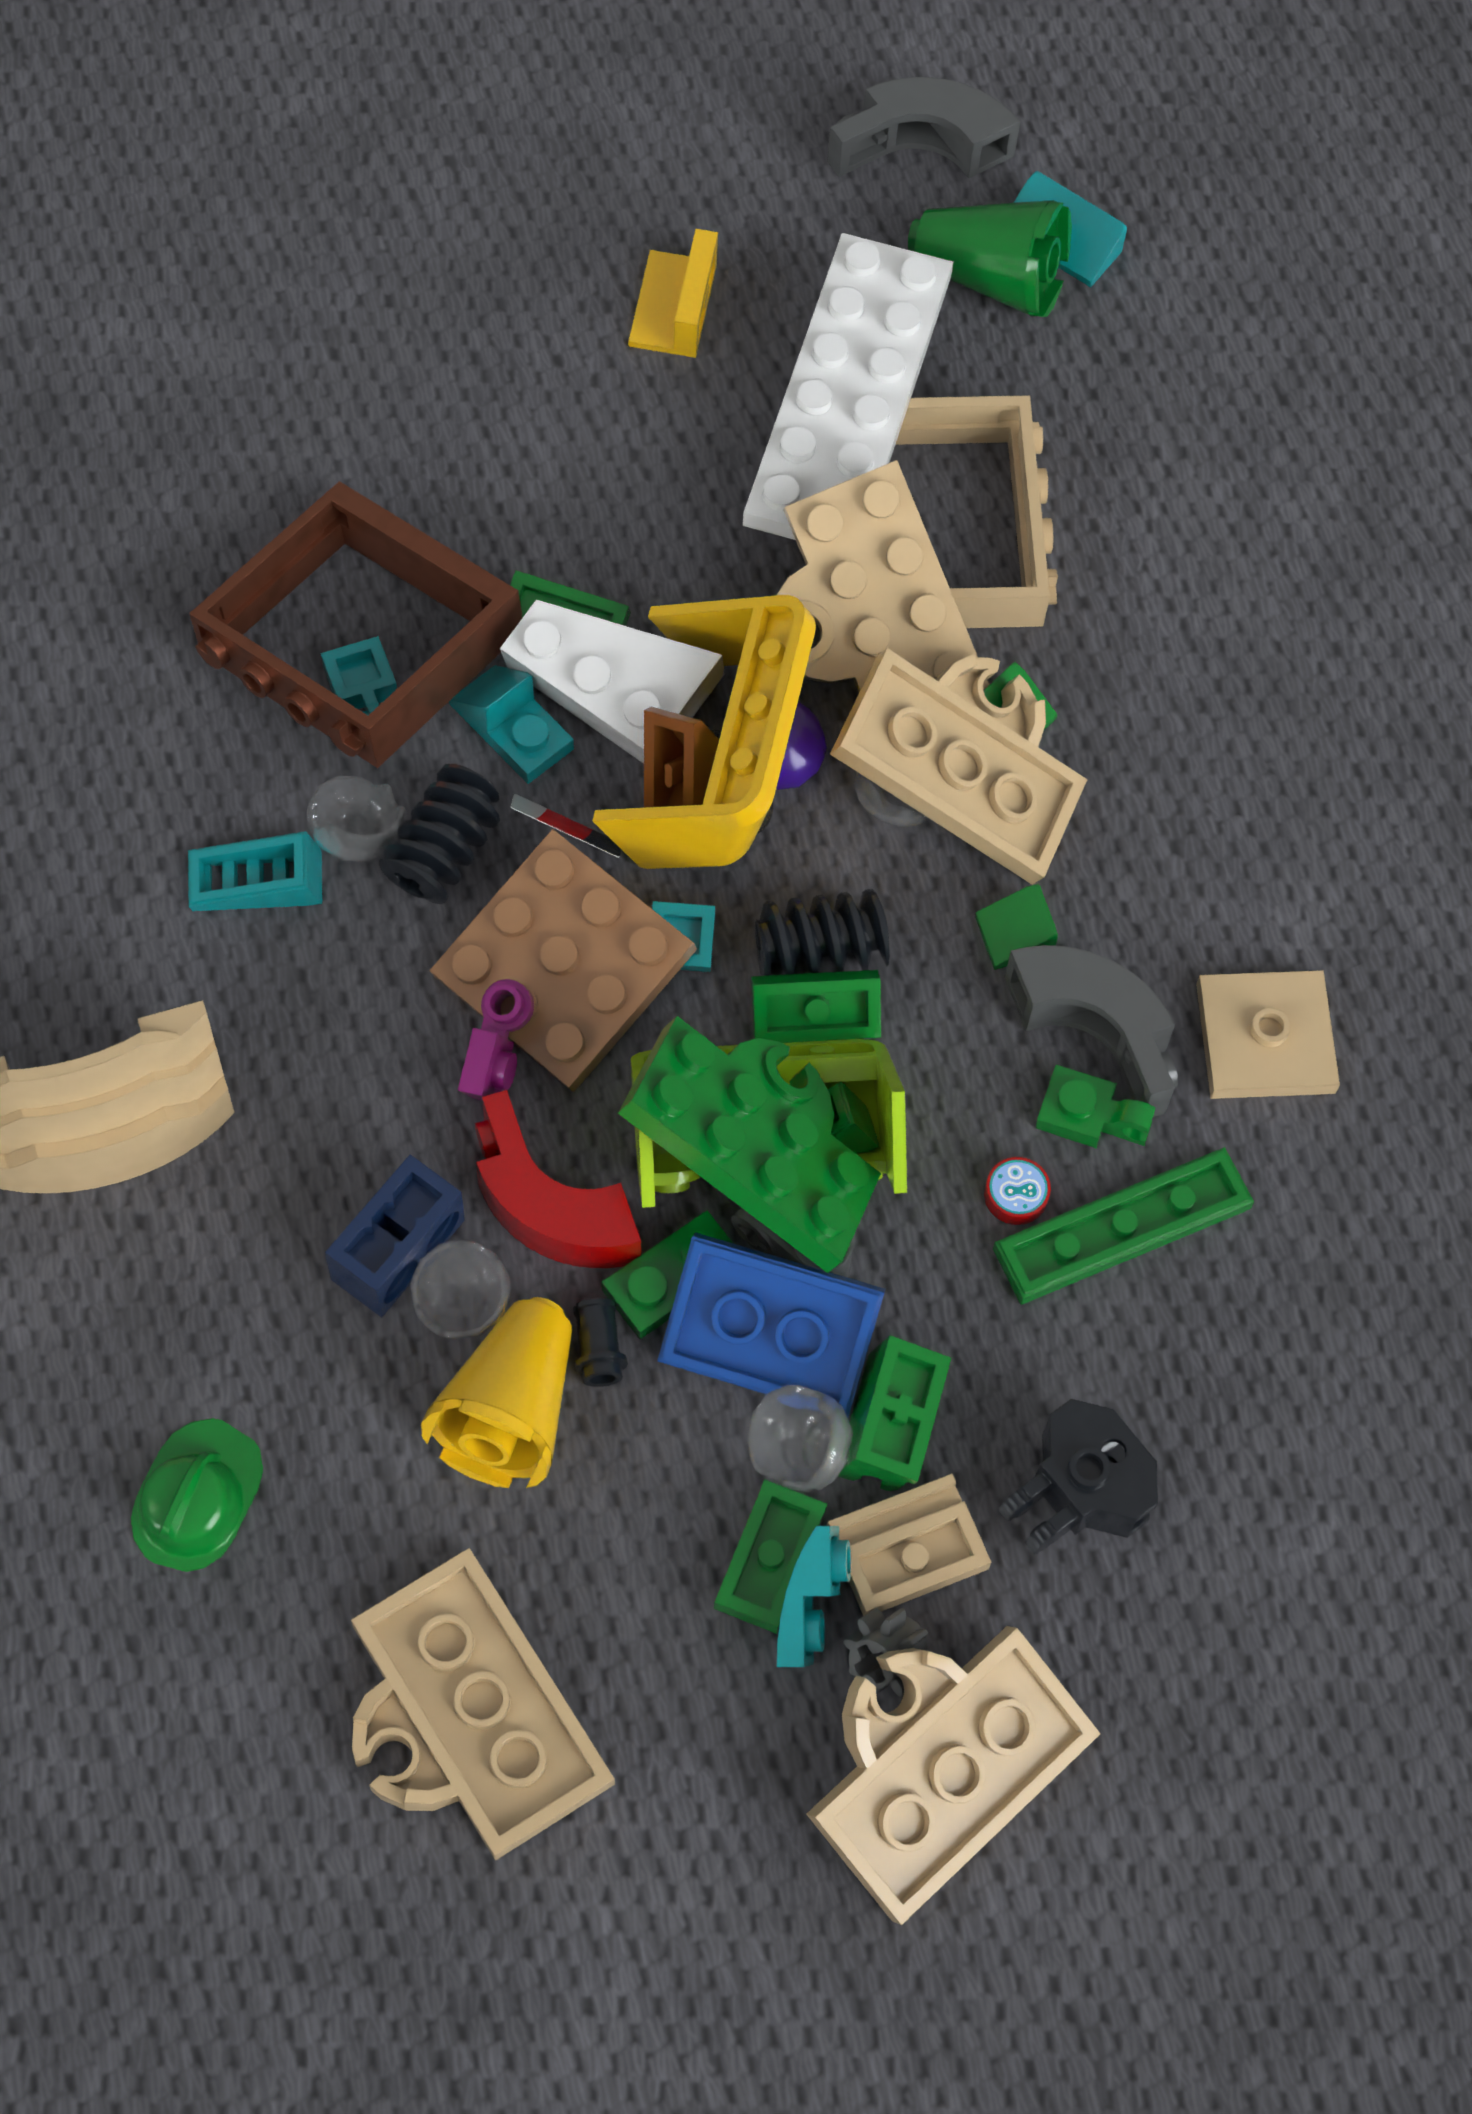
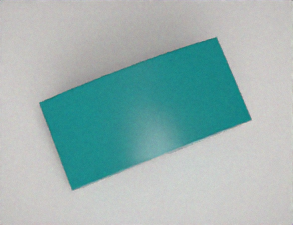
[777,1526,851,1667]

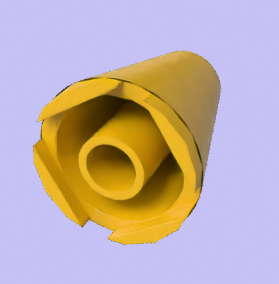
[421,1297,572,1488]

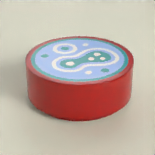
[984,1157,1051,1225]

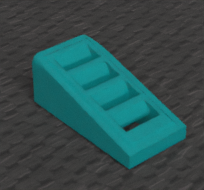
[188,831,322,911]

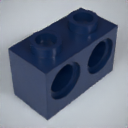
[325,1155,465,1318]

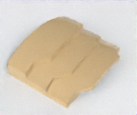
[0,1000,234,1193]

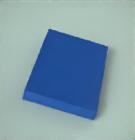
[657,1232,886,1419]

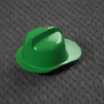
[131,1418,263,1572]

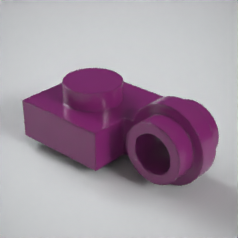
[458,979,534,1100]

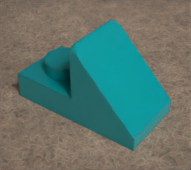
[449,665,574,784]

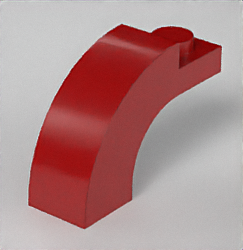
[475,1090,641,1268]

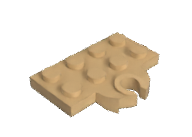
[777,460,989,692]
[830,648,1087,885]
[351,1548,615,1861]
[806,1626,1101,1925]

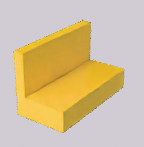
[628,229,718,358]

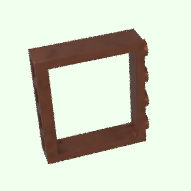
[189,481,523,768]

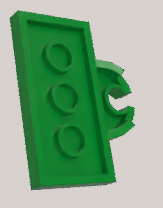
[618,1016,881,1273]

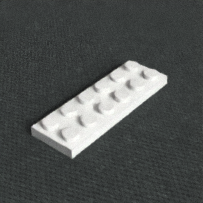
[743,233,953,540]

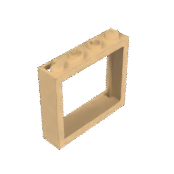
[895,395,1058,628]

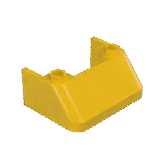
[592,595,816,869]

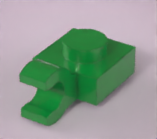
[1036,1065,1156,1148]

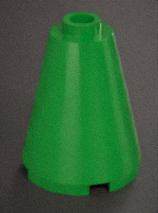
[908,200,1072,317]

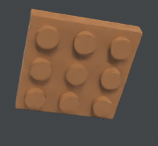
[429,829,697,1092]

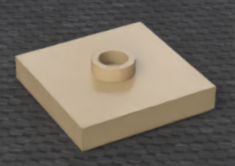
[1196,970,1340,1099]

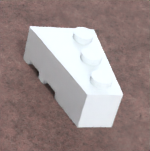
[500,600,725,763]

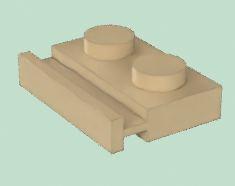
[827,1474,992,1616]

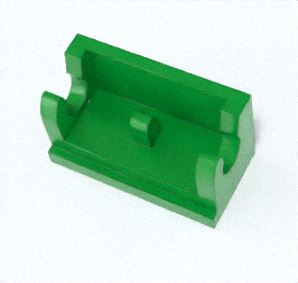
[835,1335,951,1491]

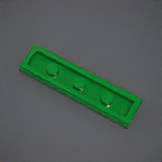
[993,1147,1254,1305]

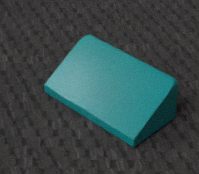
[1014,171,1127,288]

